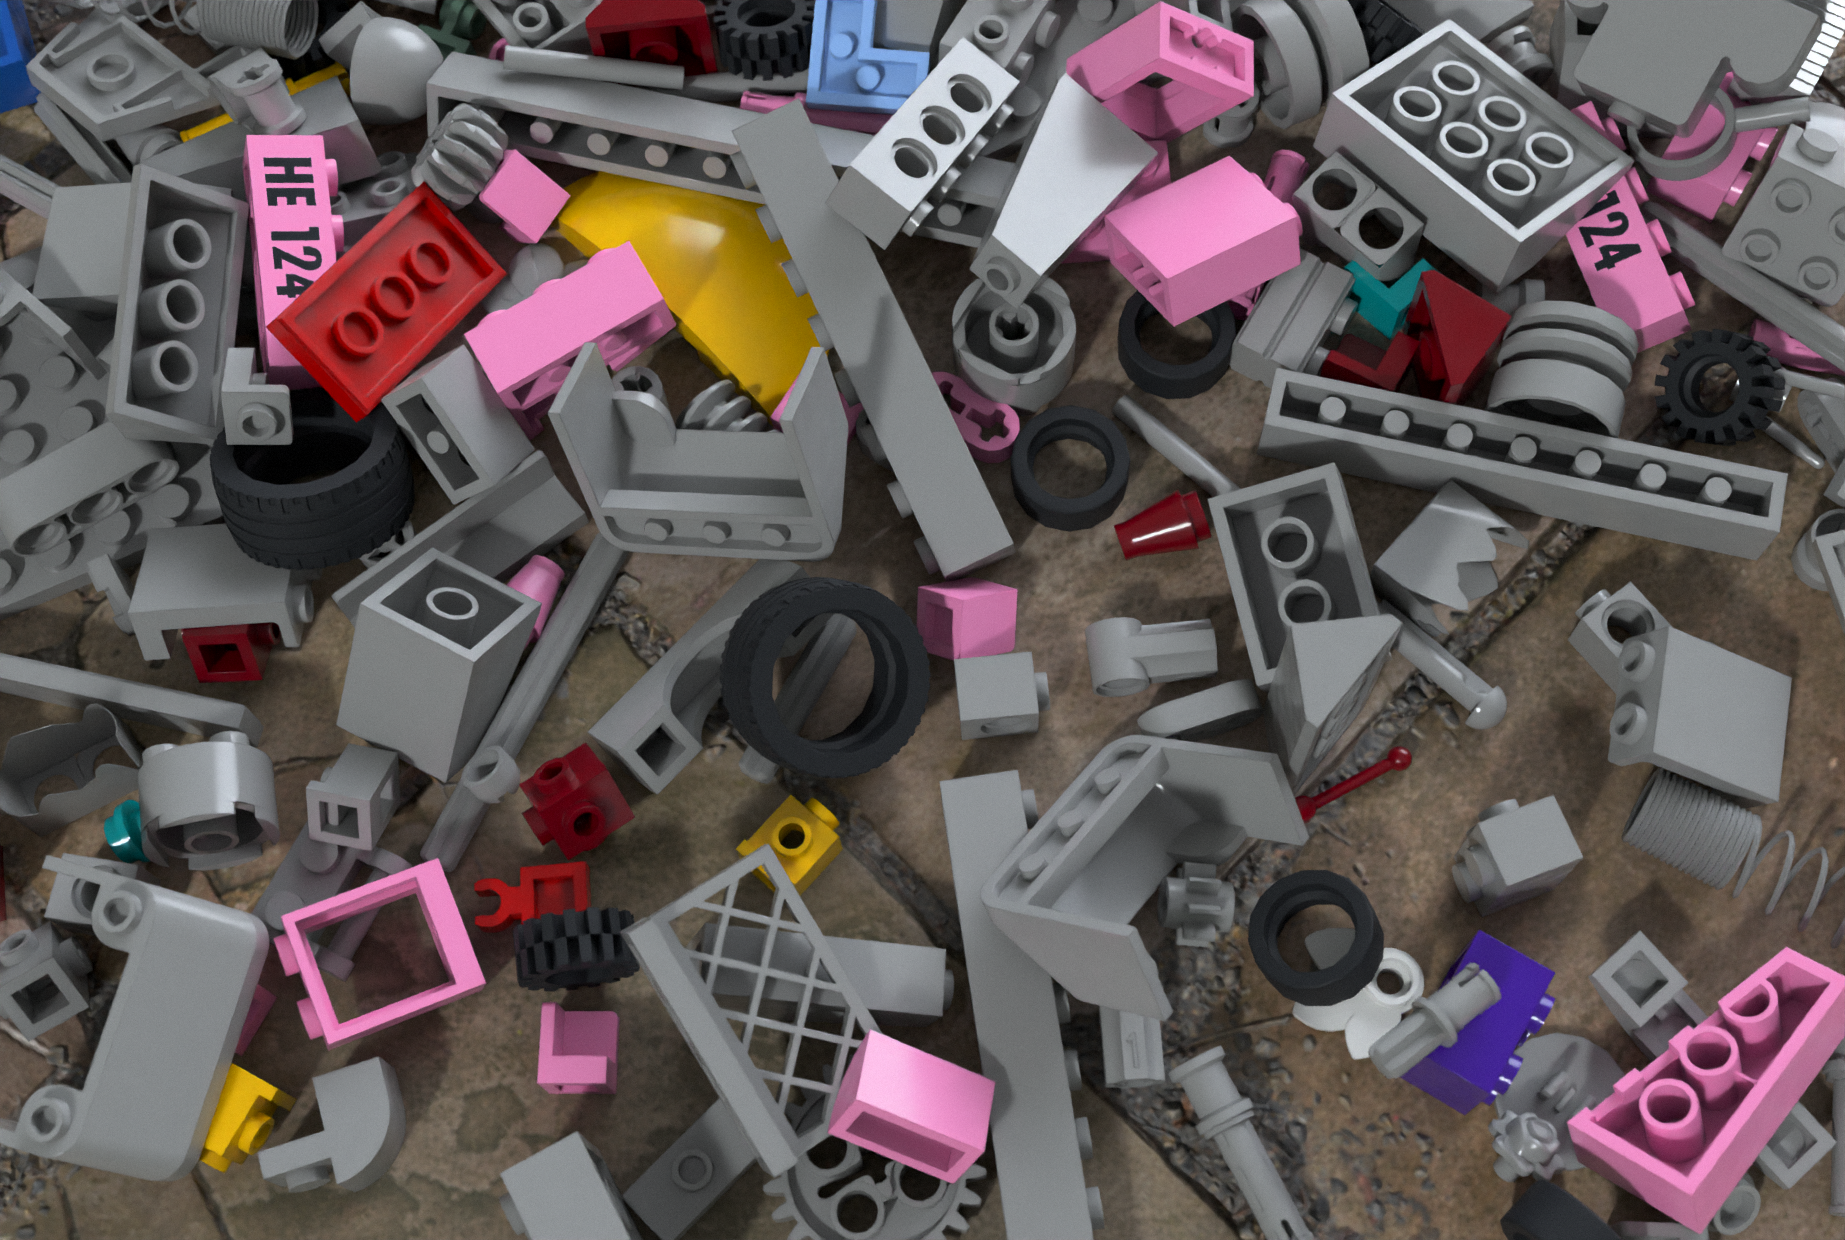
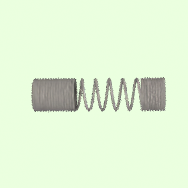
[45,0,318,60]
[1621,767,1845,949]

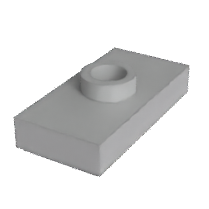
[620,1098,757,1240]

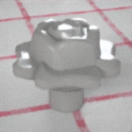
[1488,1110,1566,1183]

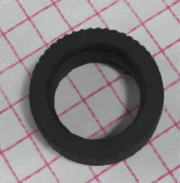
[210,387,415,570]
[719,577,931,778]

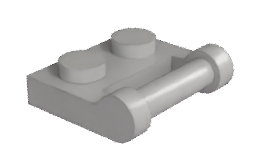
[251,820,413,982]

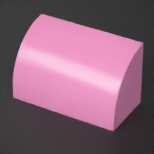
[827,1030,995,1184]

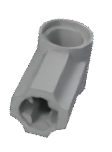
[1085,617,1218,697]
[1099,952,1165,1089]

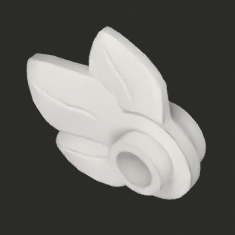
[1292,928,1424,1060]

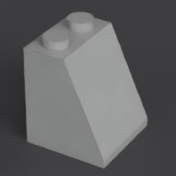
[336,548,542,783]

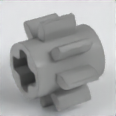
[1157,862,1235,947]

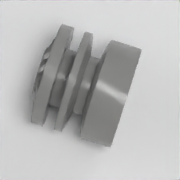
[1484,300,1639,438]

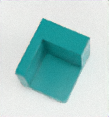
[1343,258,1440,340]

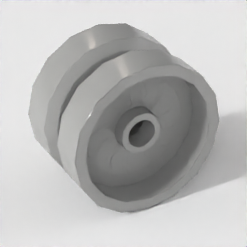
[1233,0,1369,129]

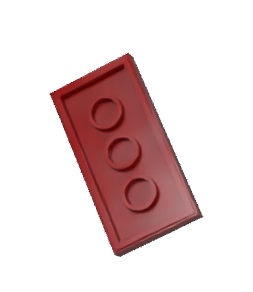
[266,182,507,423]

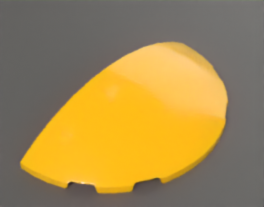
[550,171,829,426]

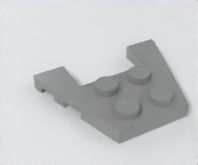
[26,0,254,142]

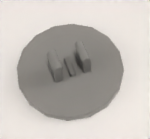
[1493,1033,1625,1171]

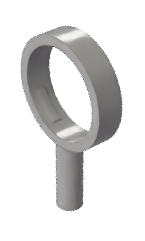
[1627,88,1811,181]

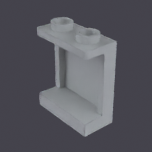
[128,524,322,660]
[1608,626,1792,809]

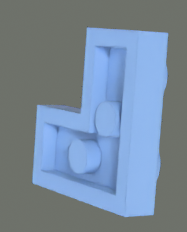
[806,0,931,115]

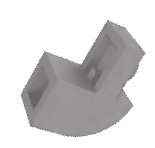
[257,1056,406,1193]

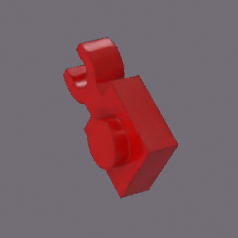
[474,861,591,933]

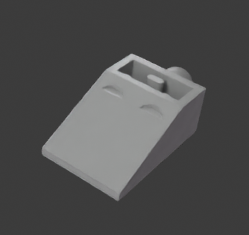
[32,182,254,316]

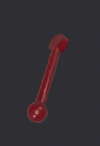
[1295,746,1412,824]

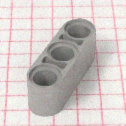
[0,420,179,557]

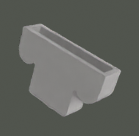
[1566,0,1822,138]

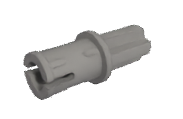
[1368,963,1501,1079]

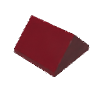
[585,0,719,85]
[1402,270,1512,406]

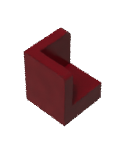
[1320,331,1421,393]

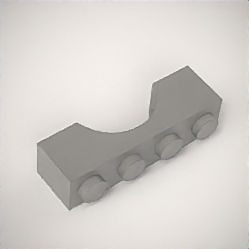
[588,559,835,795]

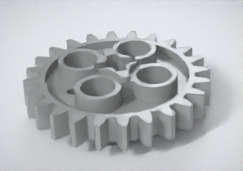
[763,1055,986,1240]

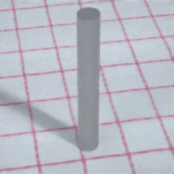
[503,45,684,90]

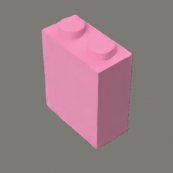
[1104,155,1303,326]

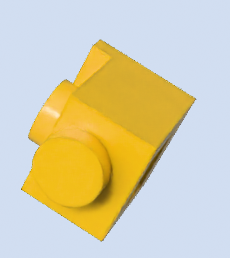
[736,795,843,896]
[199,1063,297,1173]

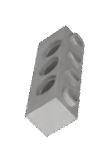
[825,37,1020,250]

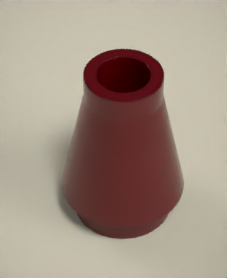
[1114,490,1212,561]

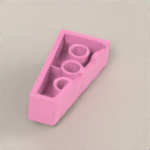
[1567,947,1845,1235]

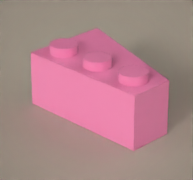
[464,241,676,440]

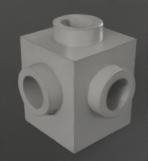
[0,921,93,1042]

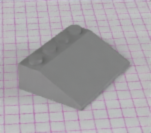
[1313,19,1635,294]

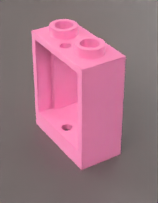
[1066,1,1254,143]
[273,858,486,1051]

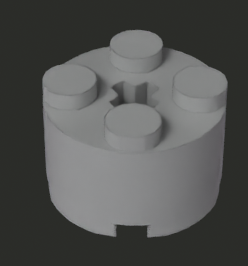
[952,277,1076,416]
[137,731,280,871]

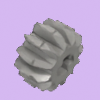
[411,103,508,211]

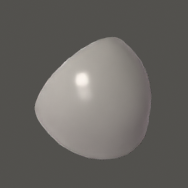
[350,17,444,125]

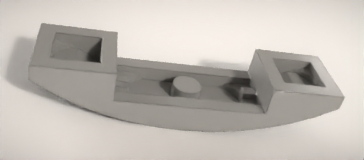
[1588,931,1837,1190]

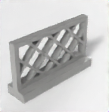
[620,844,882,1178]

